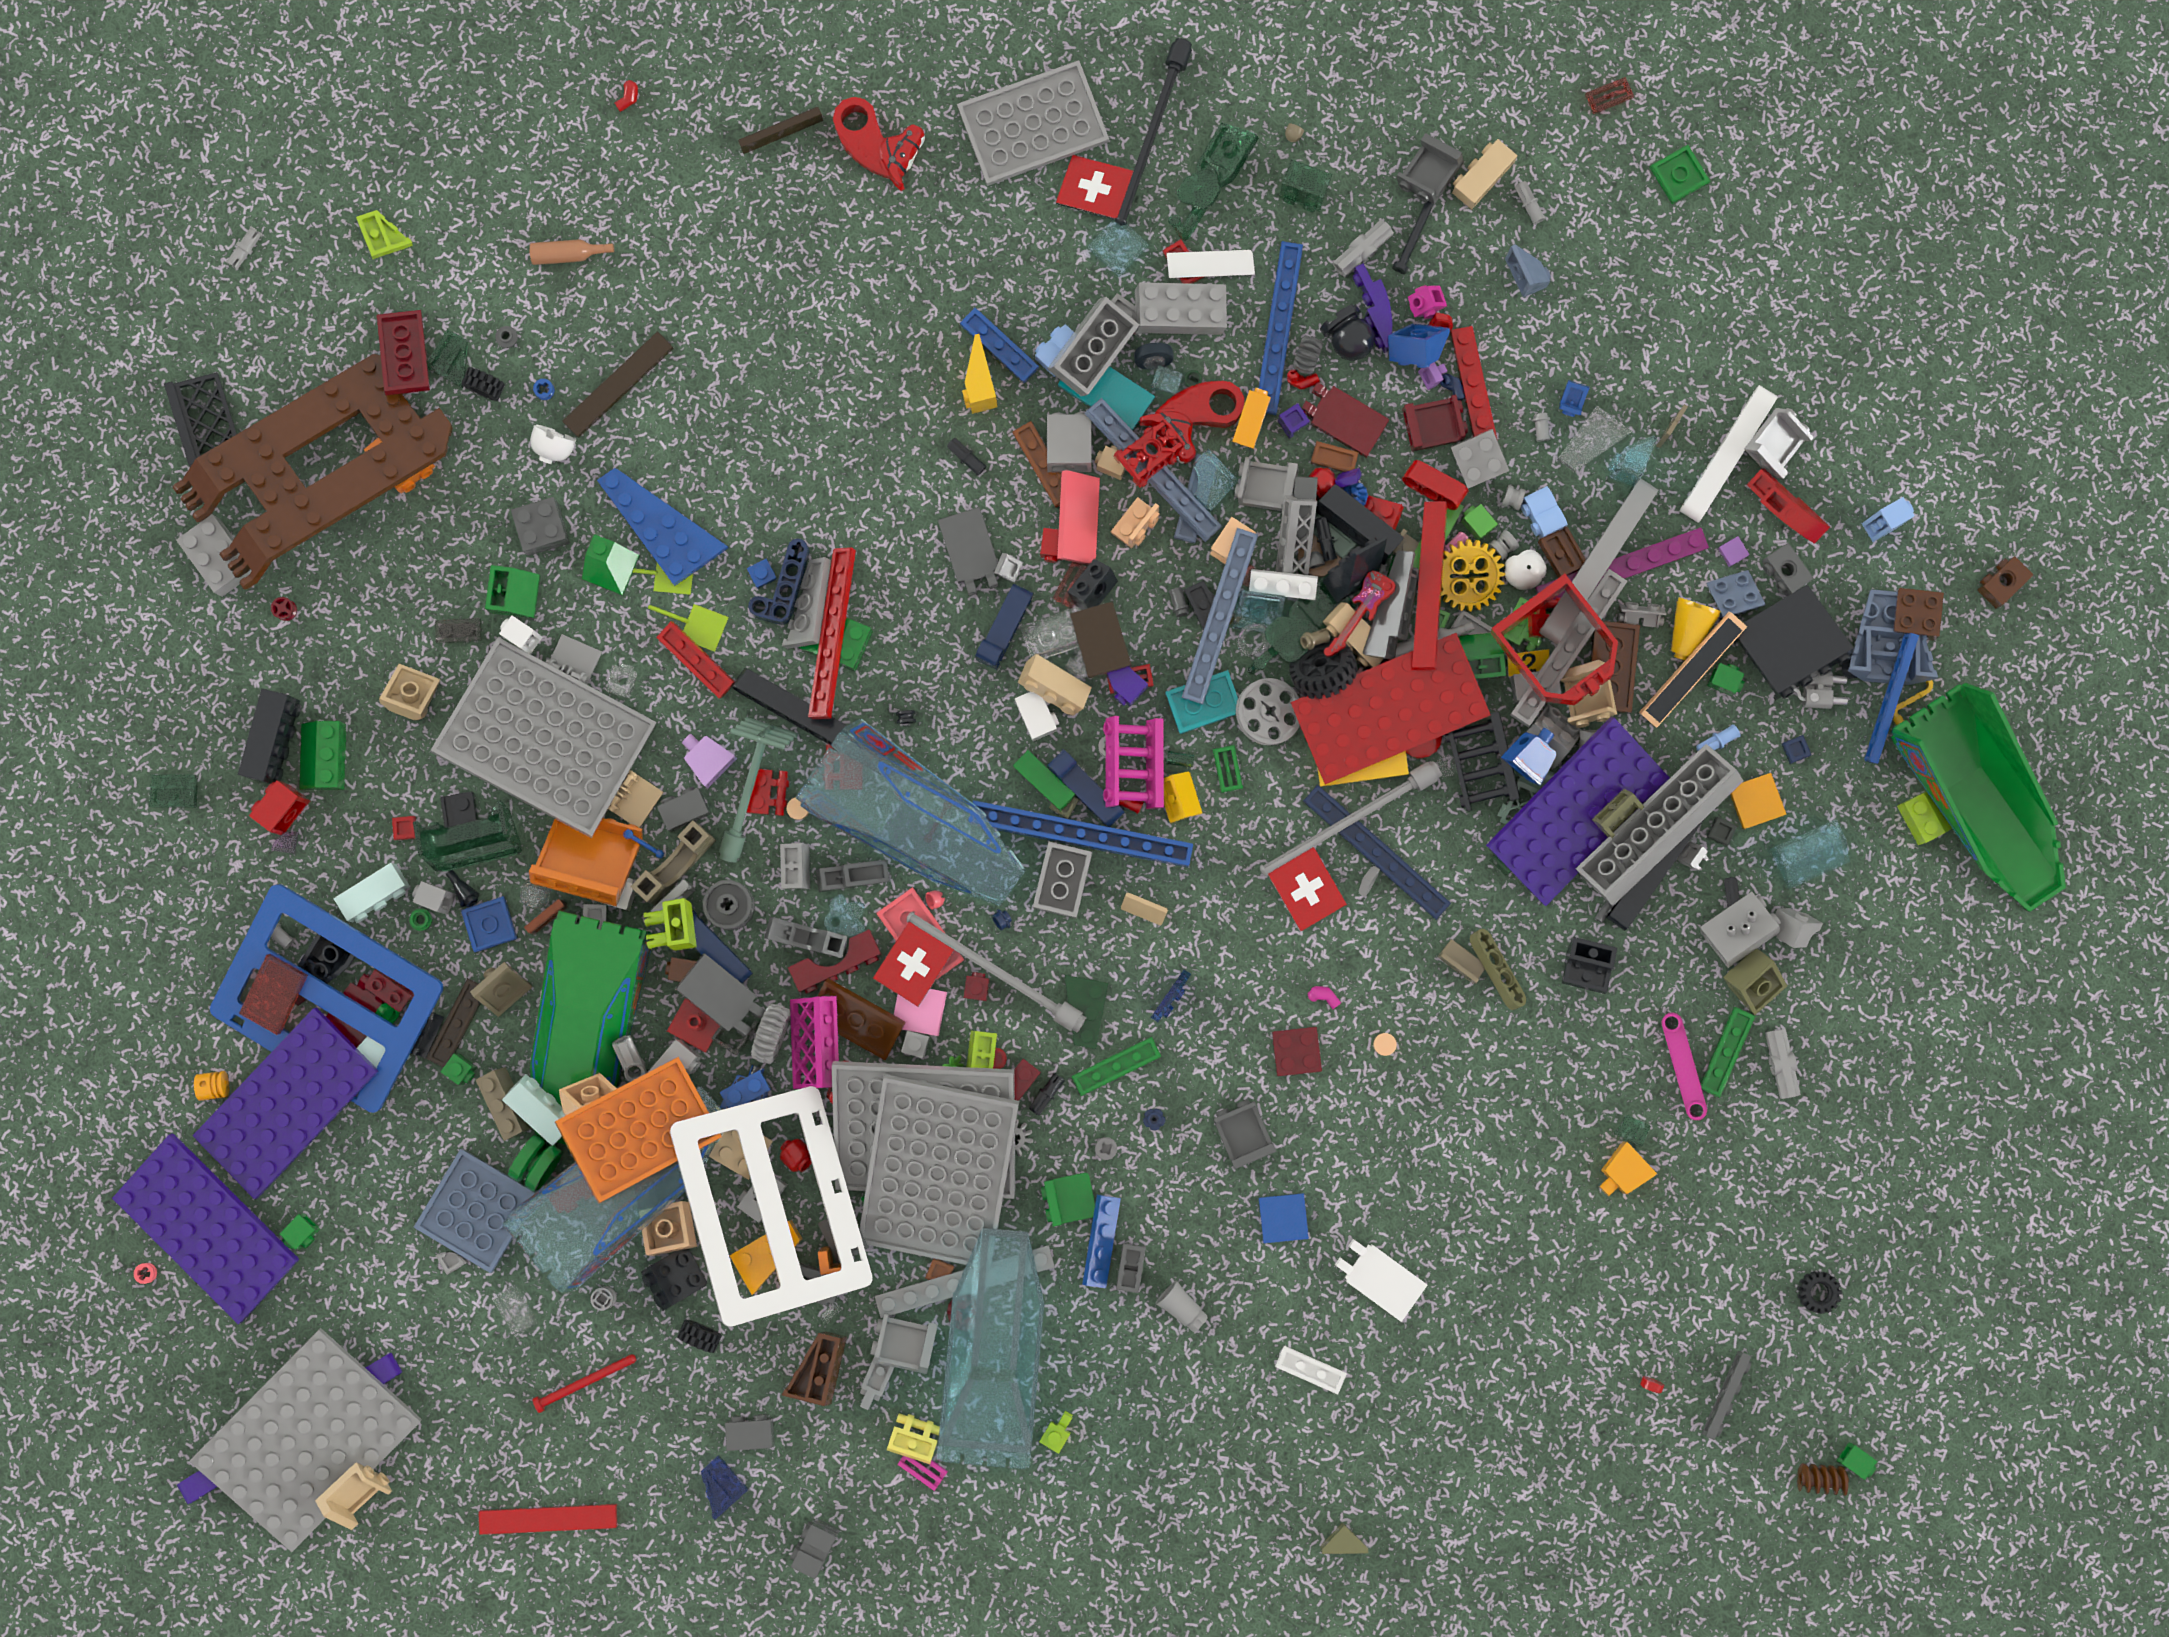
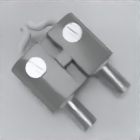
[1794,671,1848,709]

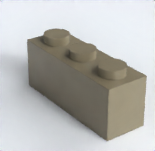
[476,1067,533,1141]

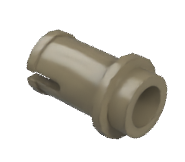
[1300,628,1330,650]

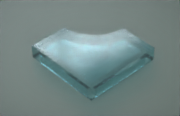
[1192,449,1238,512]

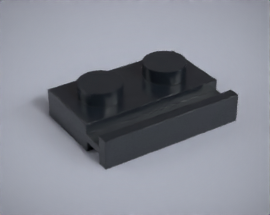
[440,791,480,841]

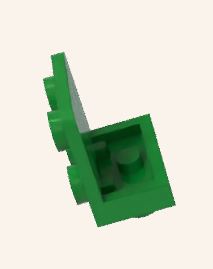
[1041,1172,1095,1227]

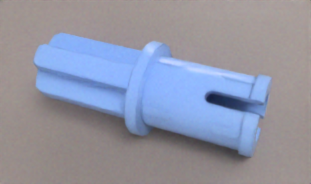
[1696,724,1740,752]

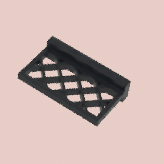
[164,372,237,467]

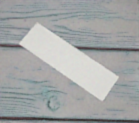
[1167,250,1255,278]

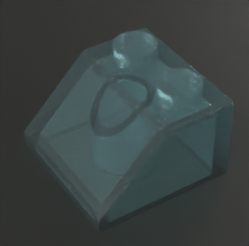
[1608,435,1657,487]

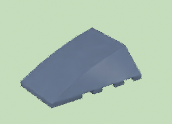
[1848,590,1938,685]

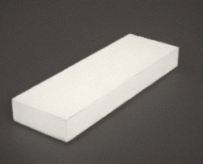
[1275,1345,1347,1394]

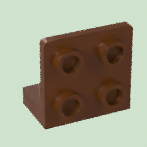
[1894,588,1944,641]

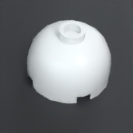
[530,425,576,464]

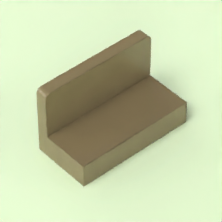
[1438,939,1485,984]

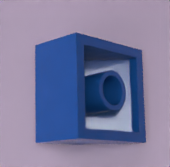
[1388,323,1450,368]

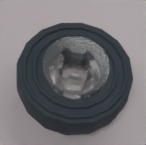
[1134,342,1174,370]

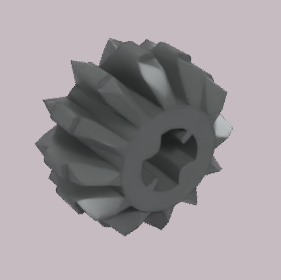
[1293,335,1323,374]

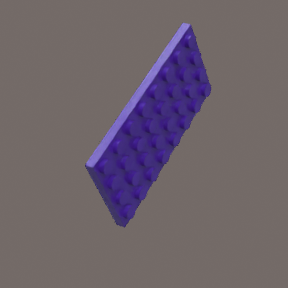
[1486,717,1670,906]
[193,1008,379,1199]
[112,1133,299,1325]

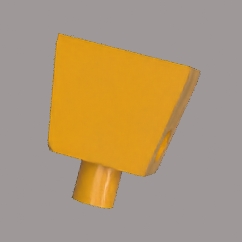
[1599,1141,1657,1196]

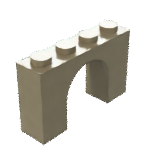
[630,820,716,906]

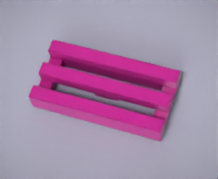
[897,1456,948,1491]

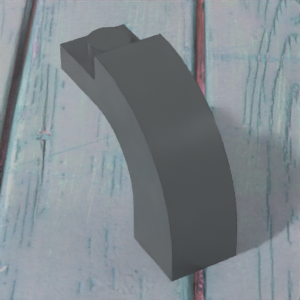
[764,917,847,958]

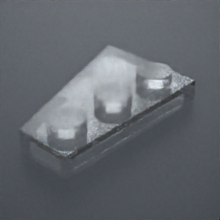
[1557,406,1633,472]

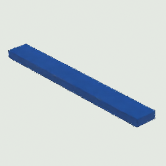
[1259,241,1303,415]

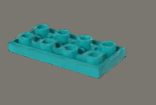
[1058,366,1155,431]

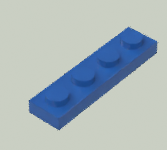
[960,308,1039,384]
[1082,1194,1121,1288]

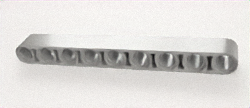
[1539,478,1659,645]

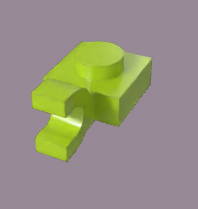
[1039,1410,1073,1454]

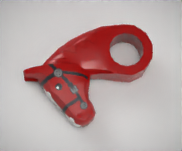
[833,97,925,191]
[1139,381,1245,464]

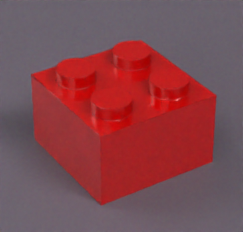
[249,780,310,836]

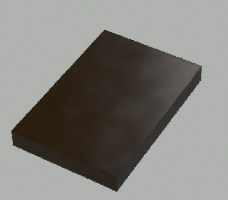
[1070,601,1132,678]

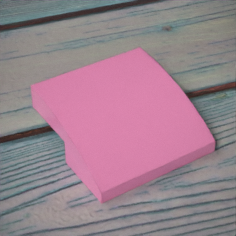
[894,989,947,1036]

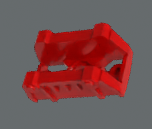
[1113,419,1185,488]

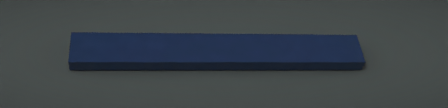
[1302,785,1451,920]

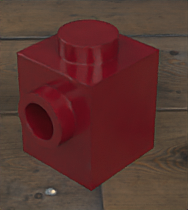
[963,972,990,1002]

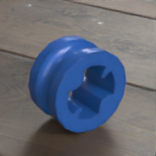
[533,379,555,400]

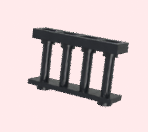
[1444,711,1521,812]

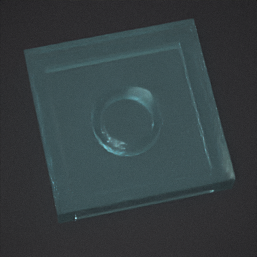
[1087,220,1149,277]

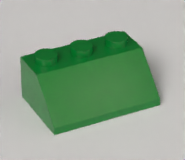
[299,721,346,790]

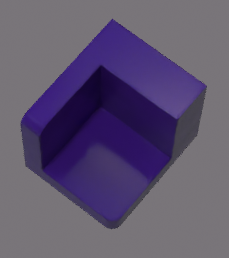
[1278,403,1310,439]

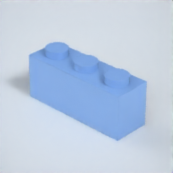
[1861,497,1915,542]

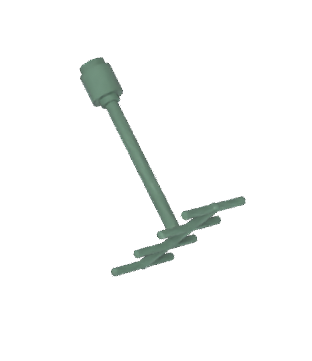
[719,717,798,863]

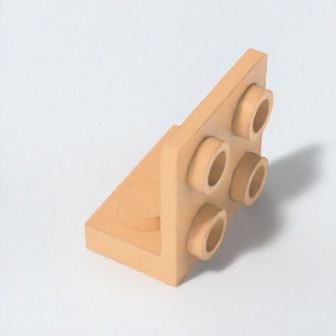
[1111,497,1160,549]

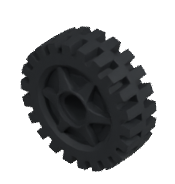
[1289,639,1358,699]

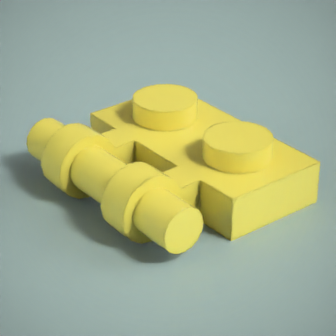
[887,1413,942,1464]

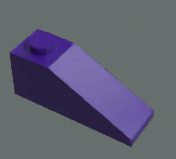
[1106,667,1148,707]

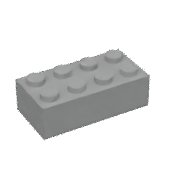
[1135,282,1227,335]
[1047,297,1139,396]

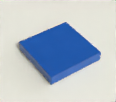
[461,896,518,953]
[1259,1193,1309,1243]

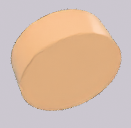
[787,797,810,820]
[1373,1033,1397,1056]

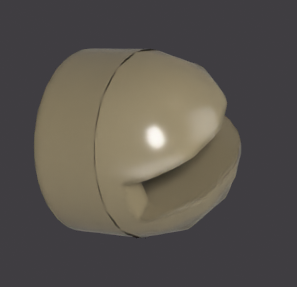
[1285,123,1304,142]

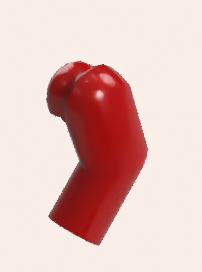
[614,80,638,112]
[1287,370,1320,390]

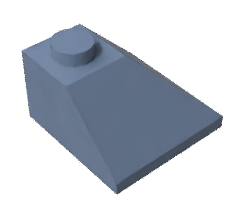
[1505,244,1551,298]

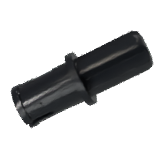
[947,438,987,476]
[1315,517,1337,562]
[1029,1073,1065,1116]

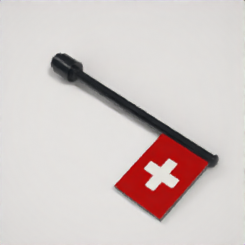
[1056,38,1192,226]

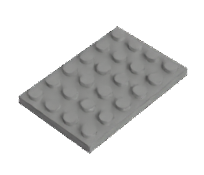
[957,60,1109,186]

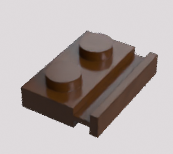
[1538,527,1586,578]

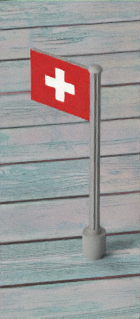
[1260,761,1442,931]
[873,911,1087,1033]

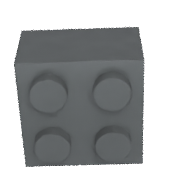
[511,497,570,556]

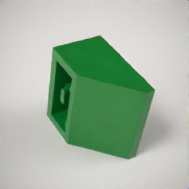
[485,565,540,618]
[1458,633,1506,679]

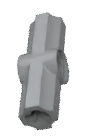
[1332,220,1394,277]
[1765,1029,1801,1099]
[612,1035,648,1082]

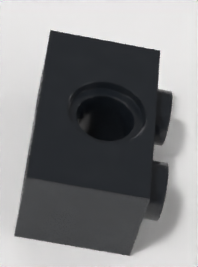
[1067,559,1118,610]

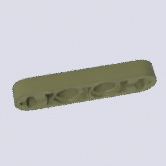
[1470,929,1526,1010]

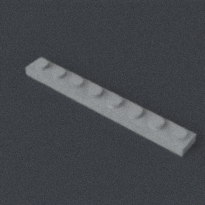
[1510,569,1627,728]
[875,1245,1055,1318]

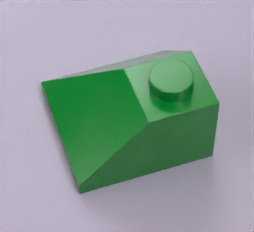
[582,534,640,596]

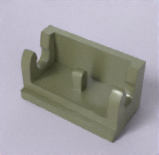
[1592,789,1644,838]

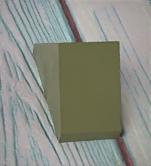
[1320,1522,1368,1554]

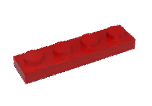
[656,621,735,698]

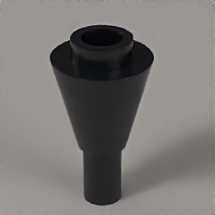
[446,870,479,907]

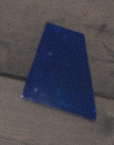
[701,1455,749,1520]

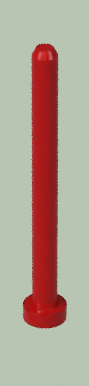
[532,1354,637,1413]

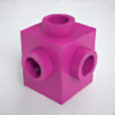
[1408,285,1447,319]

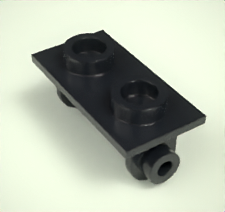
[411,1012,444,1058]

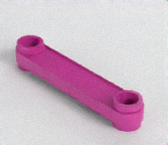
[1662,1012,1707,1120]

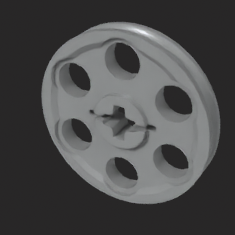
[1236,678,1300,745]

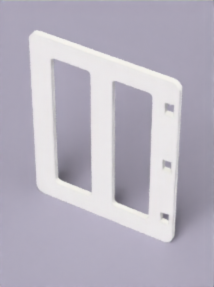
[670,1086,872,1327]

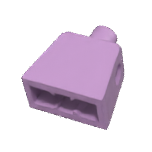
[682,734,737,788]

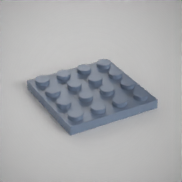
[414,1148,538,1273]

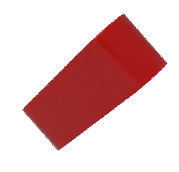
[1402,460,1469,510]

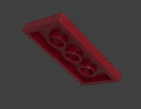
[377,310,430,395]

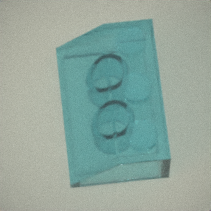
[1770,819,1850,889]

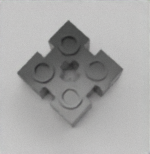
[790,1518,840,1579]

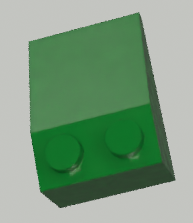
[797,618,873,672]

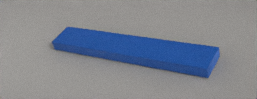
[1864,633,1919,764]

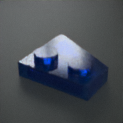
[1151,970,1191,1022]

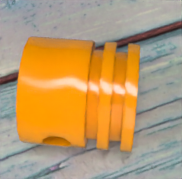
[194,1071,230,1101]

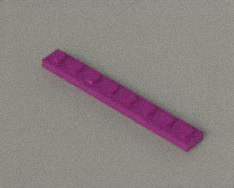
[1535,527,1709,600]

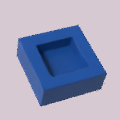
[747,559,777,589]

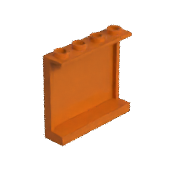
[529,818,643,907]

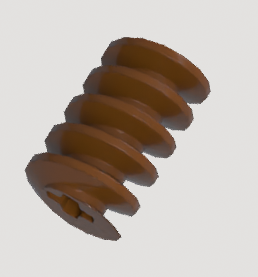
[1797,1463,1849,1496]

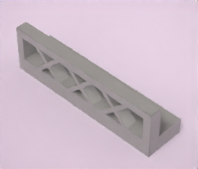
[1275,495,1317,575]

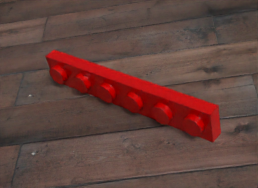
[1450,326,1498,441]

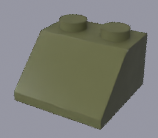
[1723,949,1787,1015]

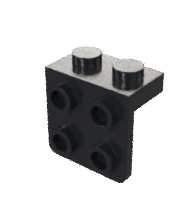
[641,1249,707,1311]

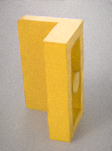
[1164,772,1202,823]

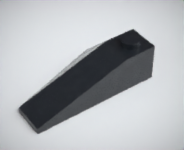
[281,933,355,1006]

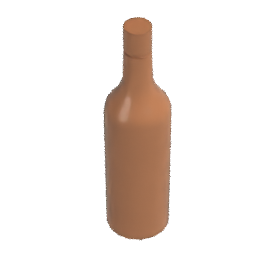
[530,239,614,265]

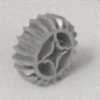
[751,1003,791,1064]

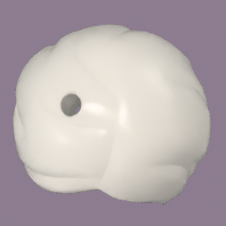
[1504,550,1547,590]

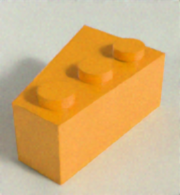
[730,1219,802,1295]

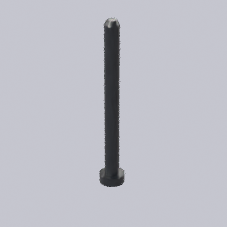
[1392,201,1434,274]

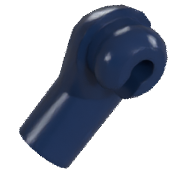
[1439,373,1465,401]

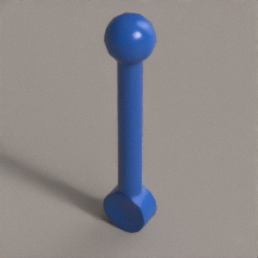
[623,829,664,858]

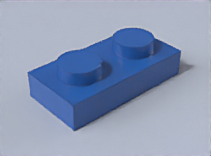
[720,1070,771,1108]

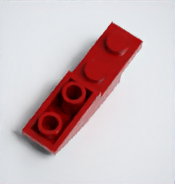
[1747,468,1830,544]

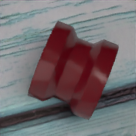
[271,597,297,621]

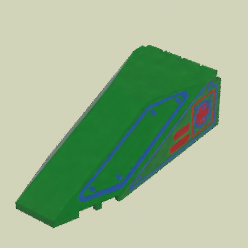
[1891,683,2066,912]
[530,911,654,1144]

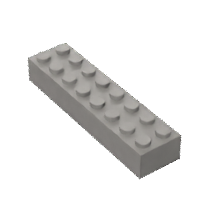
[1576,744,1743,906]

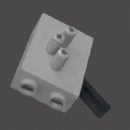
[1700,877,1781,968]

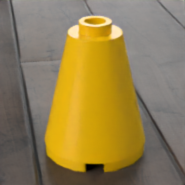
[1671,597,1721,660]

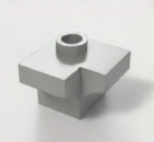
[1775,908,1823,948]

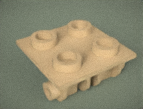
[608,770,664,828]

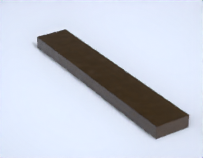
[562,331,674,438]

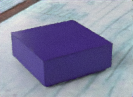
[1335,468,1362,488]

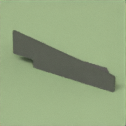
[1363,550,1419,660]

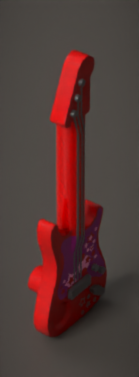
[1324,571,1396,657]

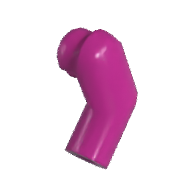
[1308,986,1341,1009]

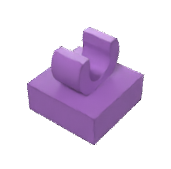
[1418,362,1447,390]

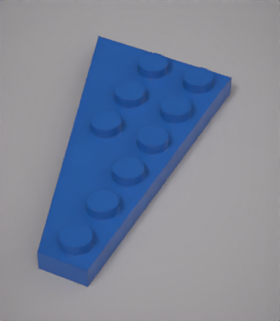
[597,468,728,586]

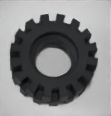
[461,367,505,401]
[1797,1271,1842,1314]
[677,1319,722,1353]

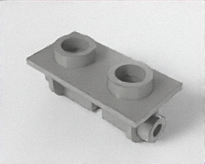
[1618,602,1666,628]

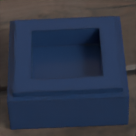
[1781,735,1812,764]

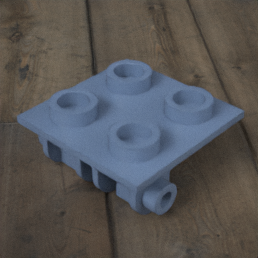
[1706,570,1765,619]

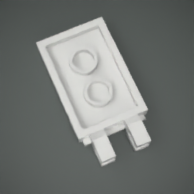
[1334,1239,1427,1322]

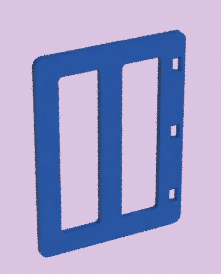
[210,884,443,1113]

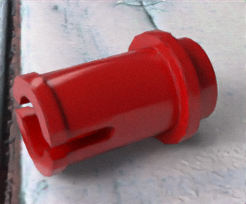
[1119,790,1144,814]

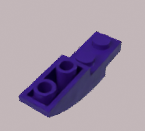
[1352,263,1392,353]

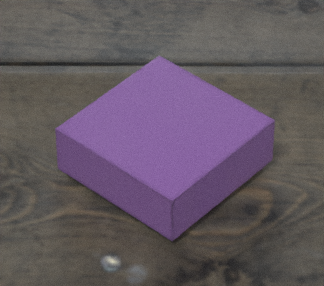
[1718,536,1750,567]

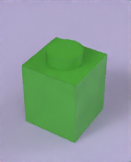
[1461,504,1498,541]

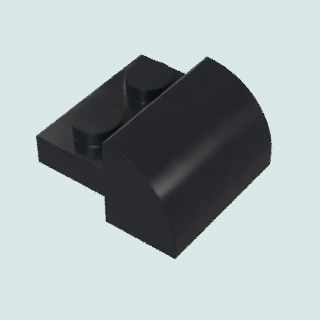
[1562,937,1617,994]

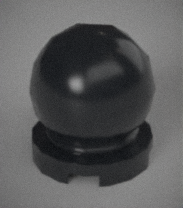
[1320,304,1375,361]

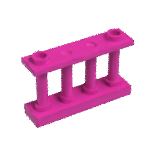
[1103,716,1164,809]

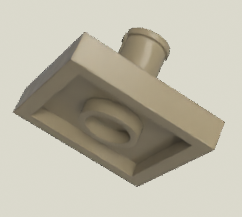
[470,962,532,1017]

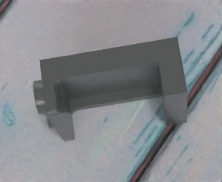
[1396,133,1464,205]
[1213,1099,1276,1169]

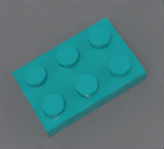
[1165,670,1238,734]

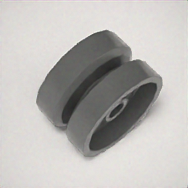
[703,880,755,930]

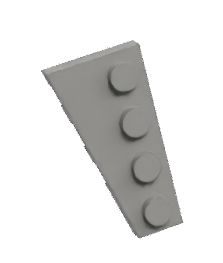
[782,557,831,648]

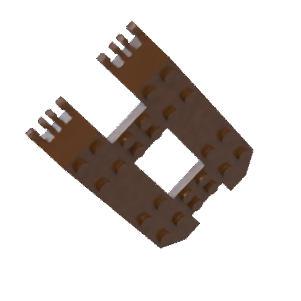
[173,354,453,589]

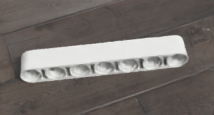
[1679,385,1778,523]

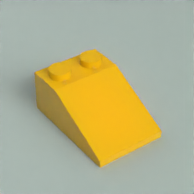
[962,334,997,414]

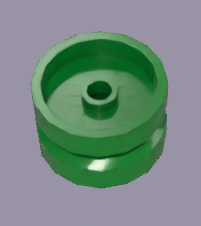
[508,1134,563,1193]

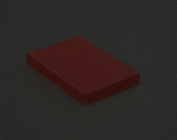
[239,954,308,1035]

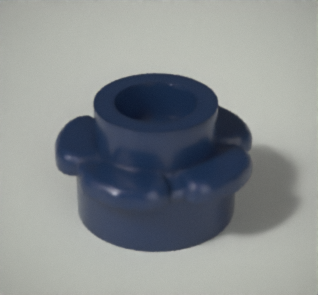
[992,909,1012,931]
[1143,1108,1165,1131]

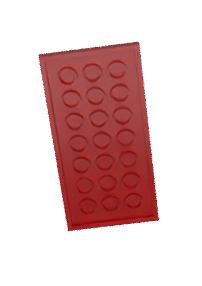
[1290,633,1491,785]

